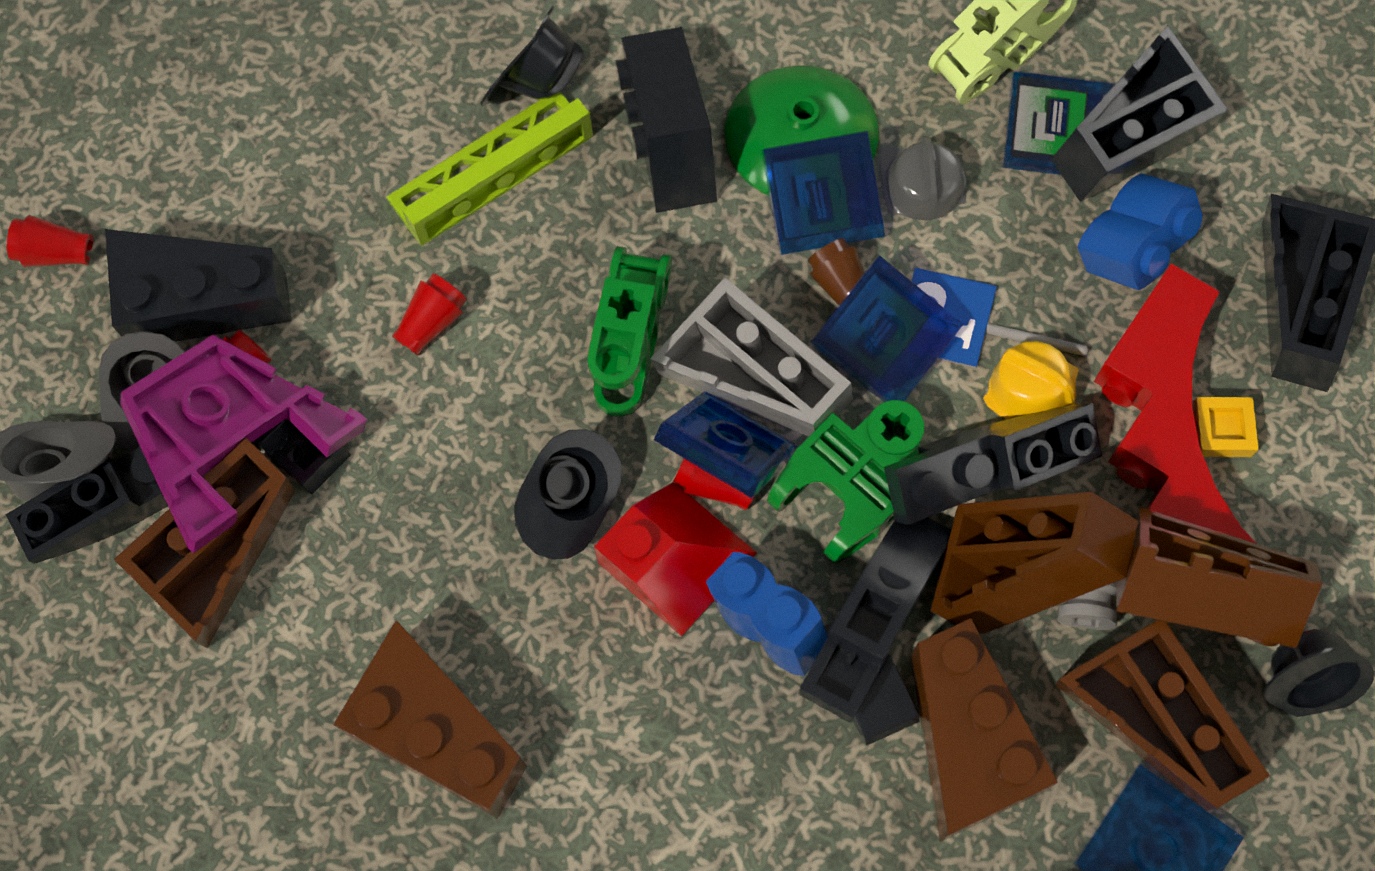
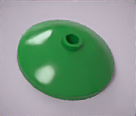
[725,65,879,202]

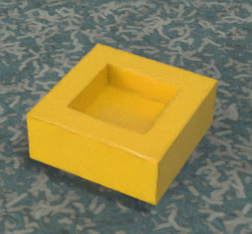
[1192,397,1259,457]

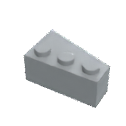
[650,277,853,436]

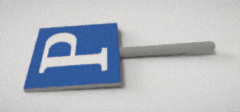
[905,268,1088,369]

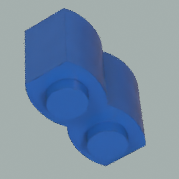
[1077,173,1203,291]
[706,552,828,676]

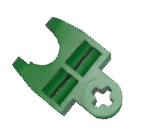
[587,246,672,417]
[767,400,924,564]

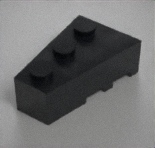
[1051,25,1228,202]
[615,27,717,213]
[1262,194,1375,392]
[105,229,292,342]

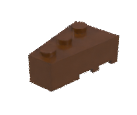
[114,438,295,648]
[931,492,1138,634]
[1116,507,1323,648]
[911,618,1058,842]
[333,620,527,819]
[1055,620,1271,811]

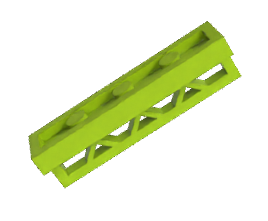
[386,93,593,246]

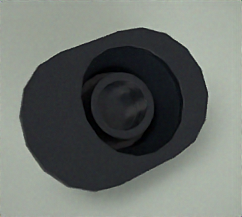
[480,6,584,107]
[514,429,621,560]
[1263,629,1375,717]

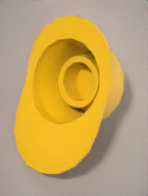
[983,341,1079,420]

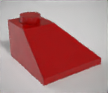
[594,482,757,636]

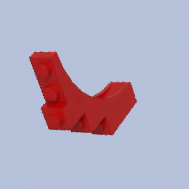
[1093,263,1257,544]

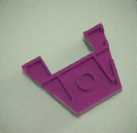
[120,335,367,553]

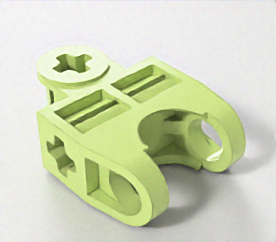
[928,0,1077,105]

